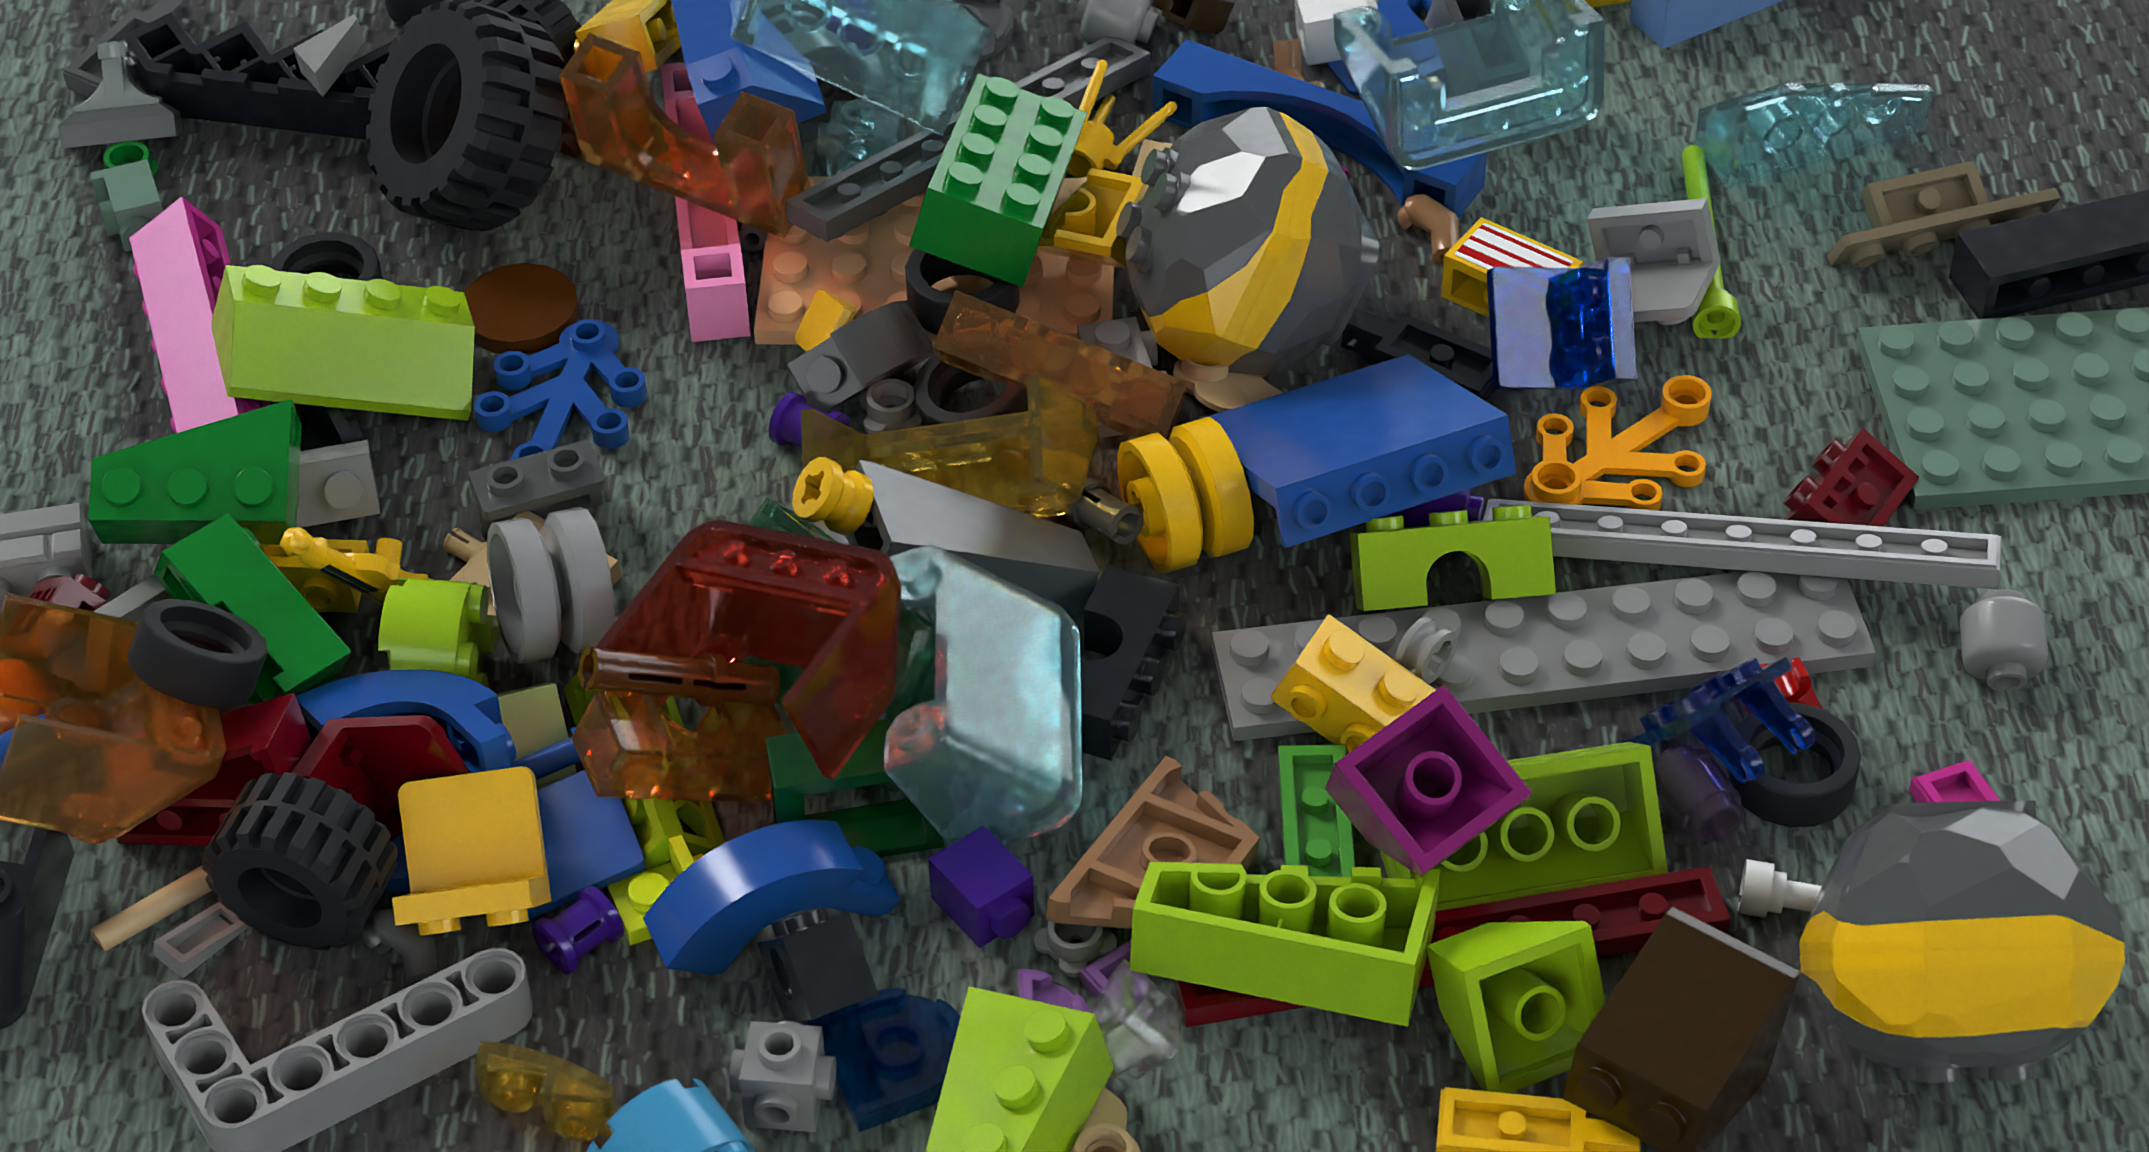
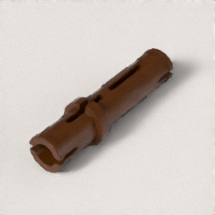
[578,646,780,707]

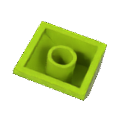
[1426,921,1605,1093]

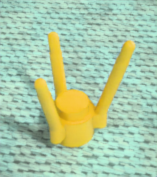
[1067,59,1177,178]

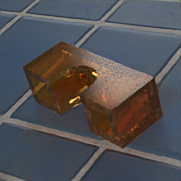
[571,690,788,802]

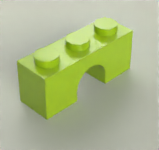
[1349,504,1556,611]

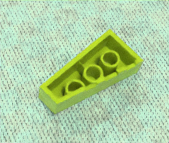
[926,986,1115,1152]

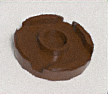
[464,263,579,354]

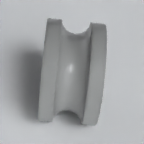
[1395,616,1458,684]

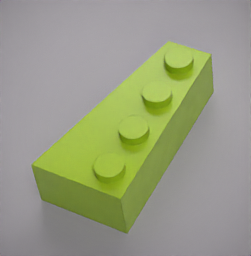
[1130,862,1441,1027]

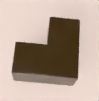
[1152,0,1235,34]

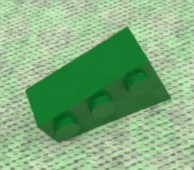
[154,513,352,706]

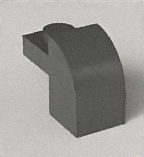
[787,300,937,413]

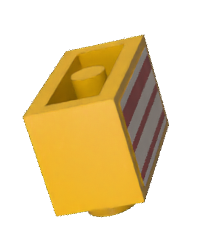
[1441,217,1584,342]

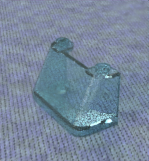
[1333,0,1605,170]
[884,545,1082,845]

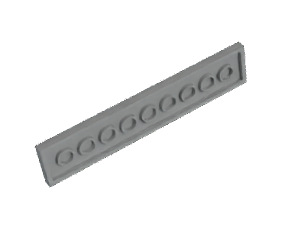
[1212,571,1876,741]

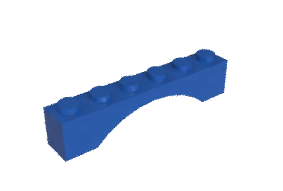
[1153,39,1488,219]

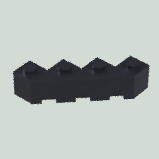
[122,12,392,140]

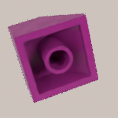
[1325,685,1533,877]

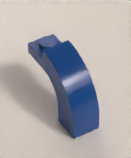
[296,669,516,773]
[643,820,900,975]

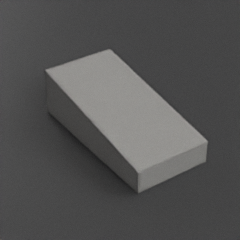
[154,901,249,978]

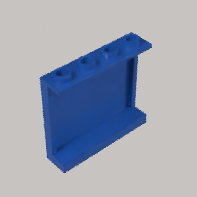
[1208,354,1516,548]

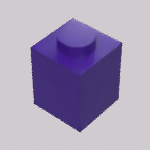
[928,825,1035,948]

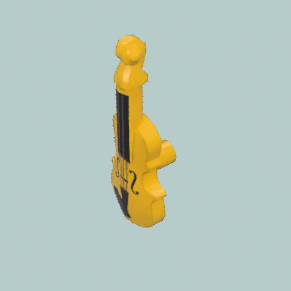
[280,527,434,606]

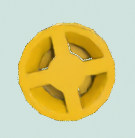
[792,457,874,535]

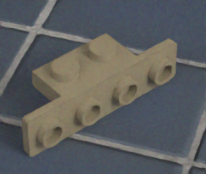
[1827,161,2060,269]

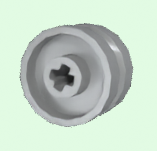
[487,507,615,664]

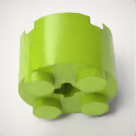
[378,578,498,687]

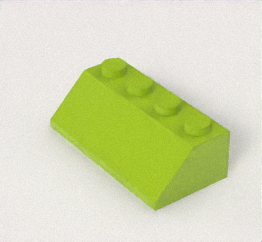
[211,265,475,421]
[1379,742,1668,911]

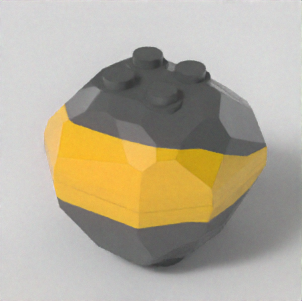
[1116,107,1379,375]
[1799,800,2125,1083]

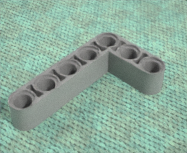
[142,948,533,1152]

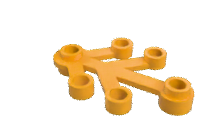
[1523,375,1712,511]

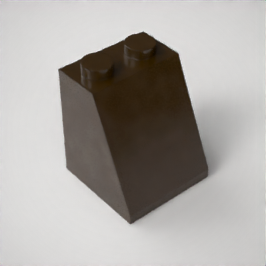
[1562,907,1801,1152]

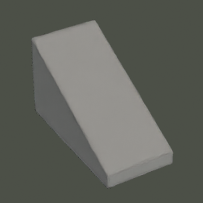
[293,14,365,96]

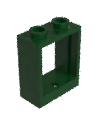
[765,712,954,858]

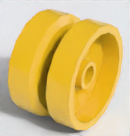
[1117,417,1254,574]

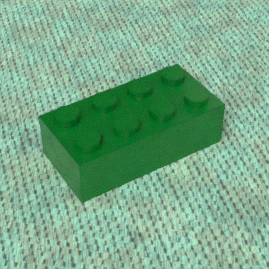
[909,73,1087,287]

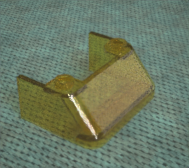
[801,375,1099,517]

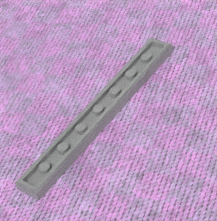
[1483,499,2001,589]

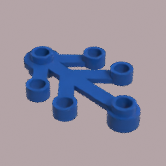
[474,319,647,461]

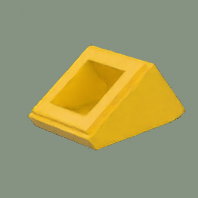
[795,289,859,352]

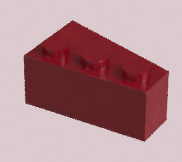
[97,693,312,846]

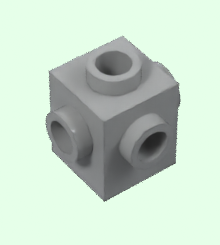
[729,1021,836,1132]

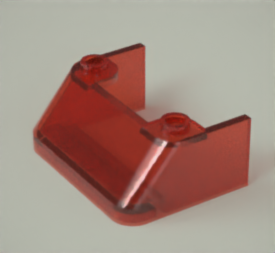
[596,520,902,779]

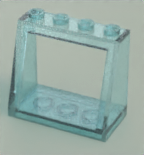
[730,0,992,136]

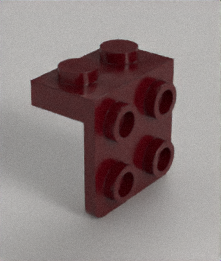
[291,715,471,841]

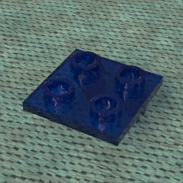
[1624,657,1815,784]

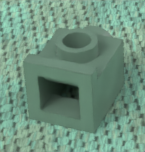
[90,159,163,252]

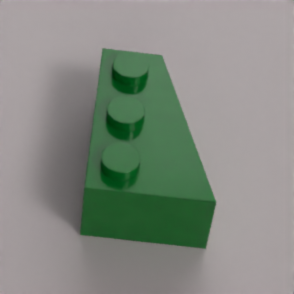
[88,399,301,545]

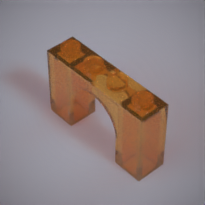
[559,33,810,239]

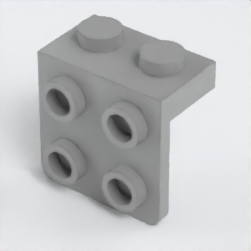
[1578,198,1721,330]

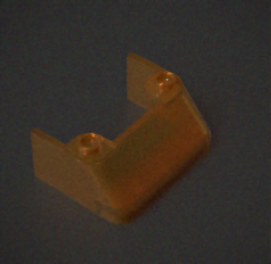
[0,593,226,844]

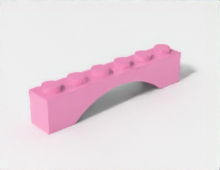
[660,62,751,343]

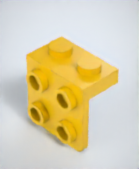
[392,767,552,935]

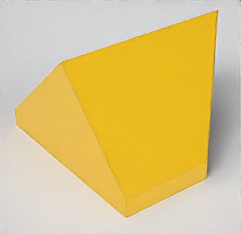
[1037,168,1147,269]

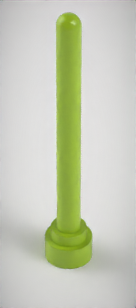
[1681,145,1741,338]

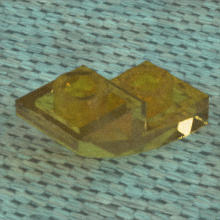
[475,1041,618,1142]

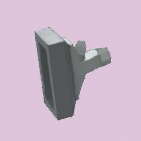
[59,41,182,149]

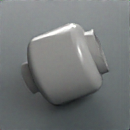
[1074,0,1159,45]
[1960,589,2048,690]

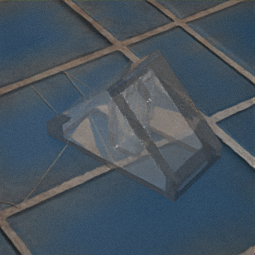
[1089,959,1179,1085]

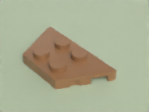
[1046,756,1260,929]

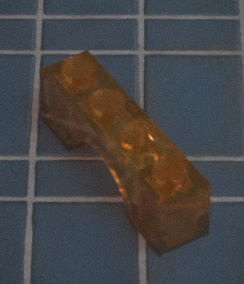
[932,290,1188,440]

